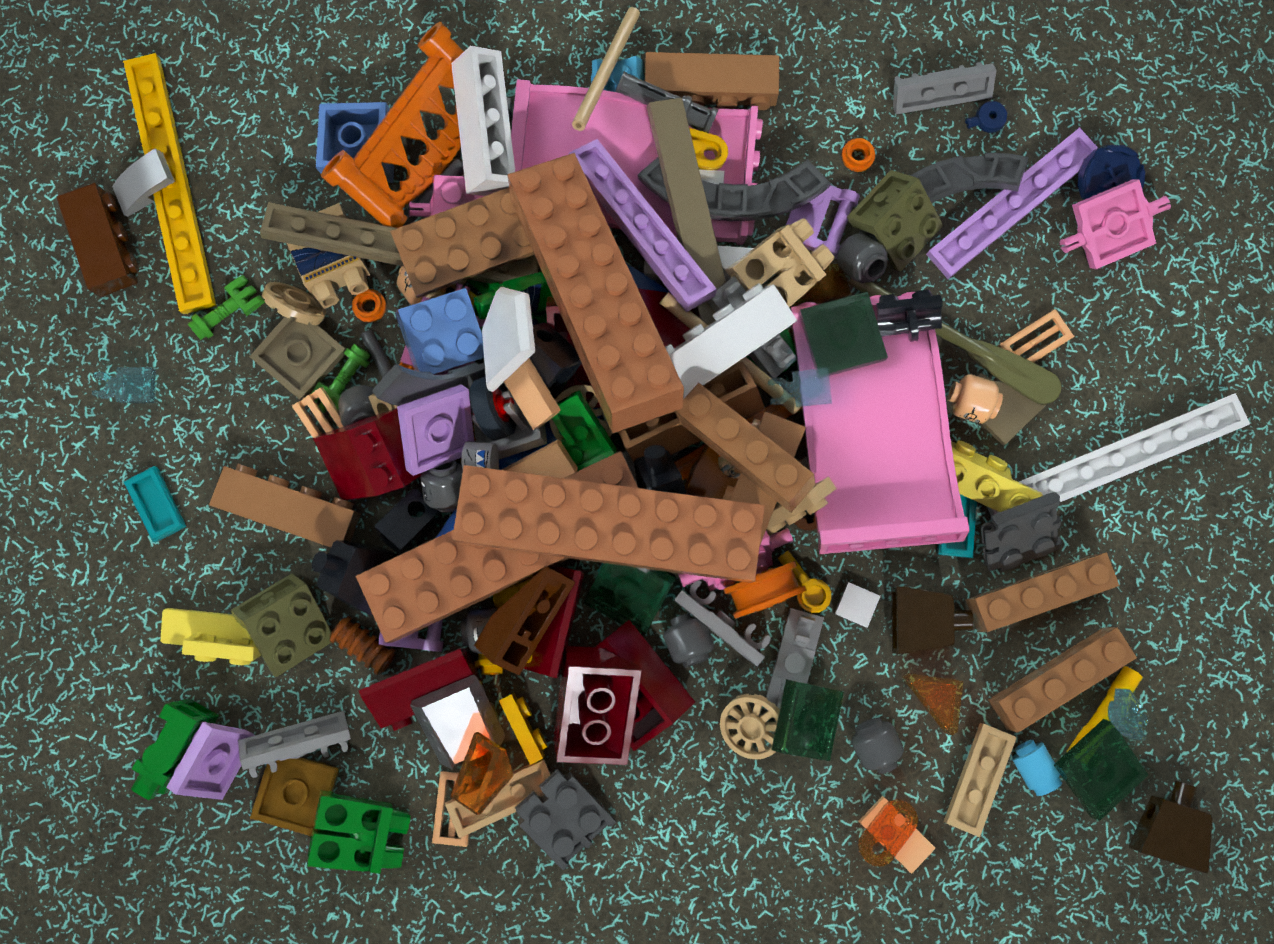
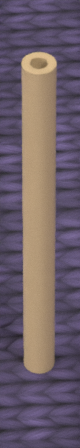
[572,7,640,131]
[659,292,802,414]

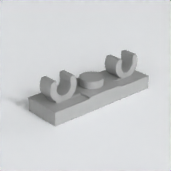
[893,62,996,115]
[707,276,797,380]
[674,580,771,667]
[763,608,824,719]
[238,711,351,778]

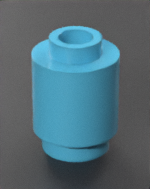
[1012,740,1062,796]

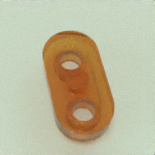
[858,799,918,867]

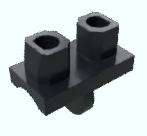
[876,289,943,342]

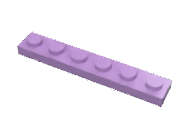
[926,127,1098,279]
[569,139,717,312]

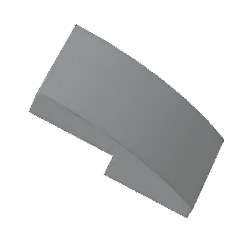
[112,149,175,217]

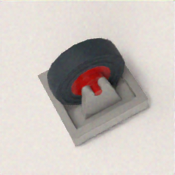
[470,376,547,459]

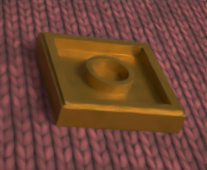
[250,757,340,836]

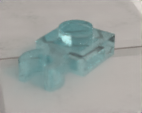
[92,367,156,403]
[768,367,832,407]
[1108,688,1148,741]

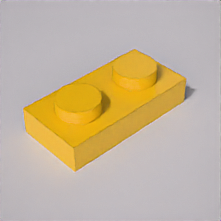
[499,693,548,765]

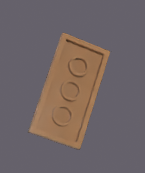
[390,187,534,298]

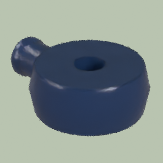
[965,101,1007,133]

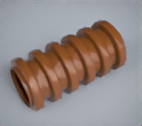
[330,616,396,675]

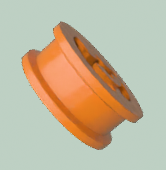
[723,561,807,619]

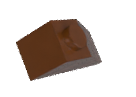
[473,566,575,675]

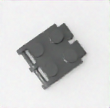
[981,493,1062,572]
[515,769,616,870]

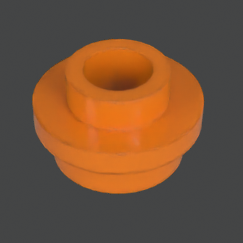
[841,138,875,172]
[352,289,387,323]

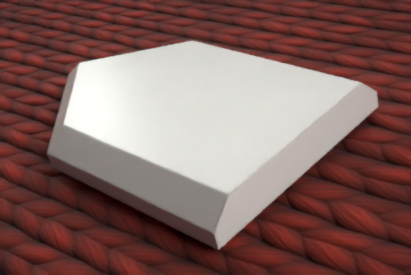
[482,287,535,392]

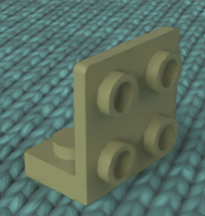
[847,170,943,272]
[231,573,332,677]

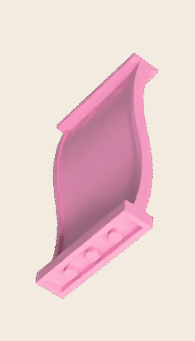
[511,79,763,245]
[791,292,970,554]

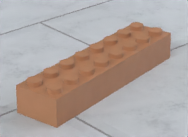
[507,153,684,434]
[356,451,638,643]
[452,465,765,583]

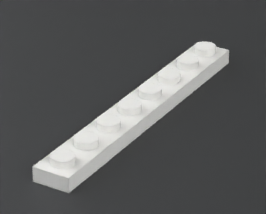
[987,393,1250,516]

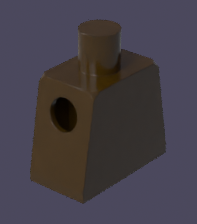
[891,586,974,654]
[1129,780,1213,874]

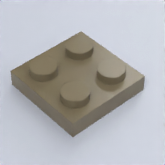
[249,316,346,400]

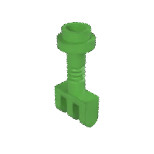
[188,275,265,340]
[311,344,371,419]

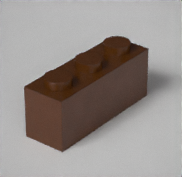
[56,183,139,297]

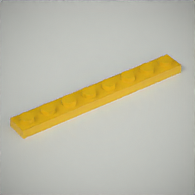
[123,53,217,314]

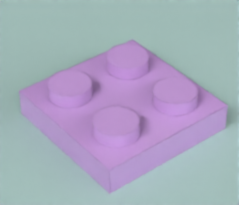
[397,384,474,476]
[166,722,255,800]

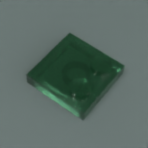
[799,292,888,379]
[584,563,676,636]
[771,679,844,761]
[1054,719,1148,821]

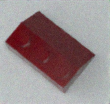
[523,566,584,678]
[596,620,695,751]
[553,646,642,765]
[358,648,484,731]

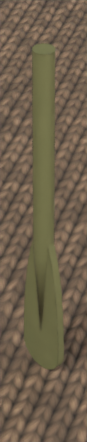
[848,278,1061,405]

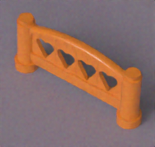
[321,22,464,228]

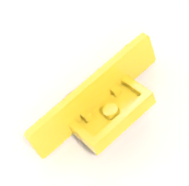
[951,440,1043,512]
[161,608,261,665]

